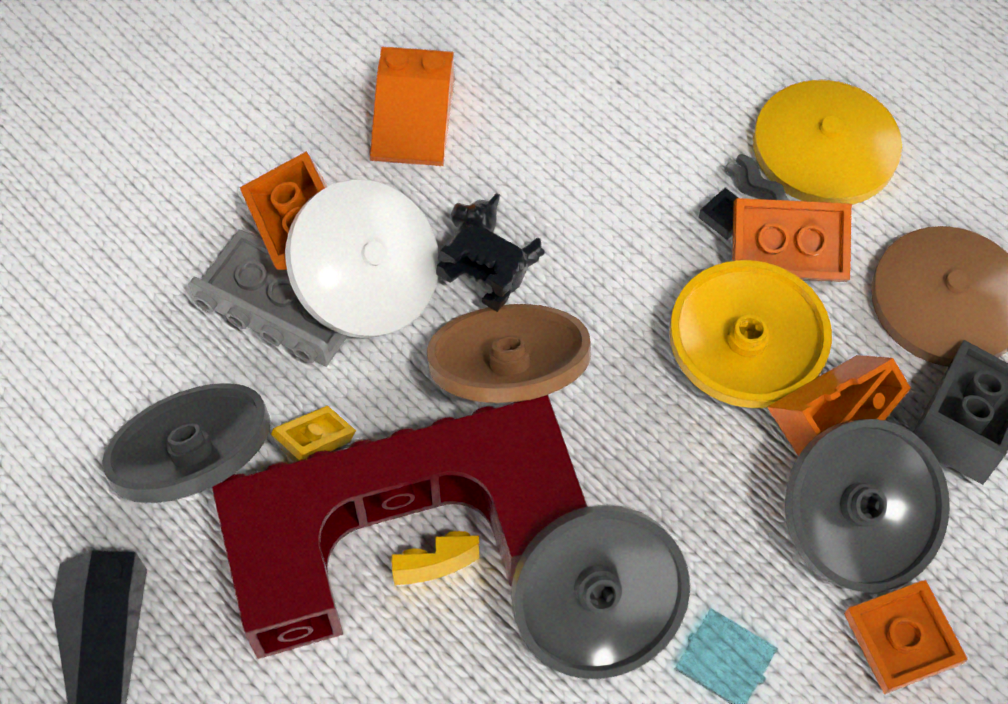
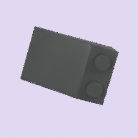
[913,340,1008,485]

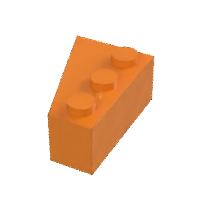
[767,355,911,456]

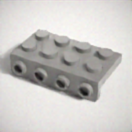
[188,229,348,367]

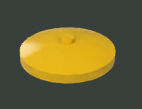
[753,80,902,205]
[669,260,832,408]

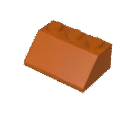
[240,151,328,270]

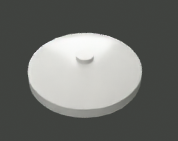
[285,179,439,338]

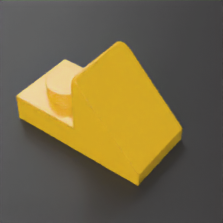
[271,405,356,462]

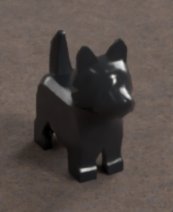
[436,193,544,312]

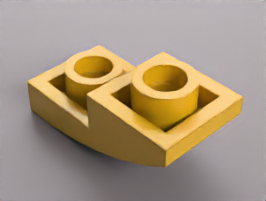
[392,531,479,585]

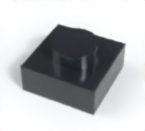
[699,188,738,240]

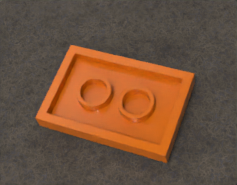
[732,198,852,282]

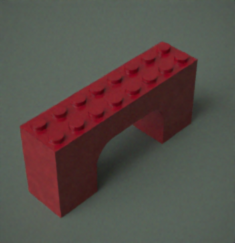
[212,395,588,659]

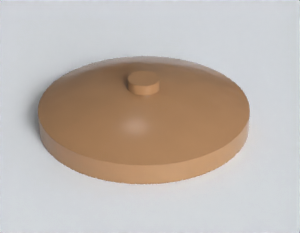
[871,226,1008,367]
[427,304,591,403]

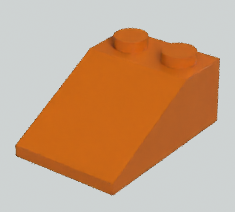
[370,47,455,166]

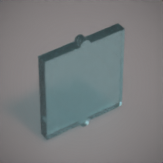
[675,608,778,704]

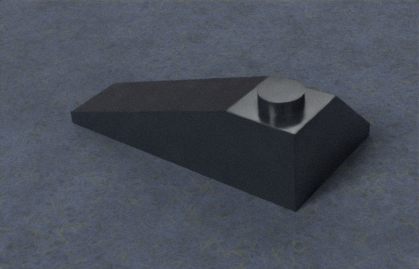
[52,550,147,704]

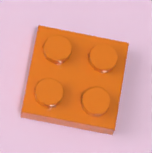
[844,579,968,695]

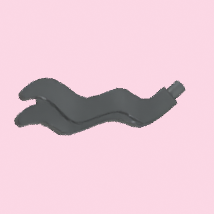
[724,154,790,201]

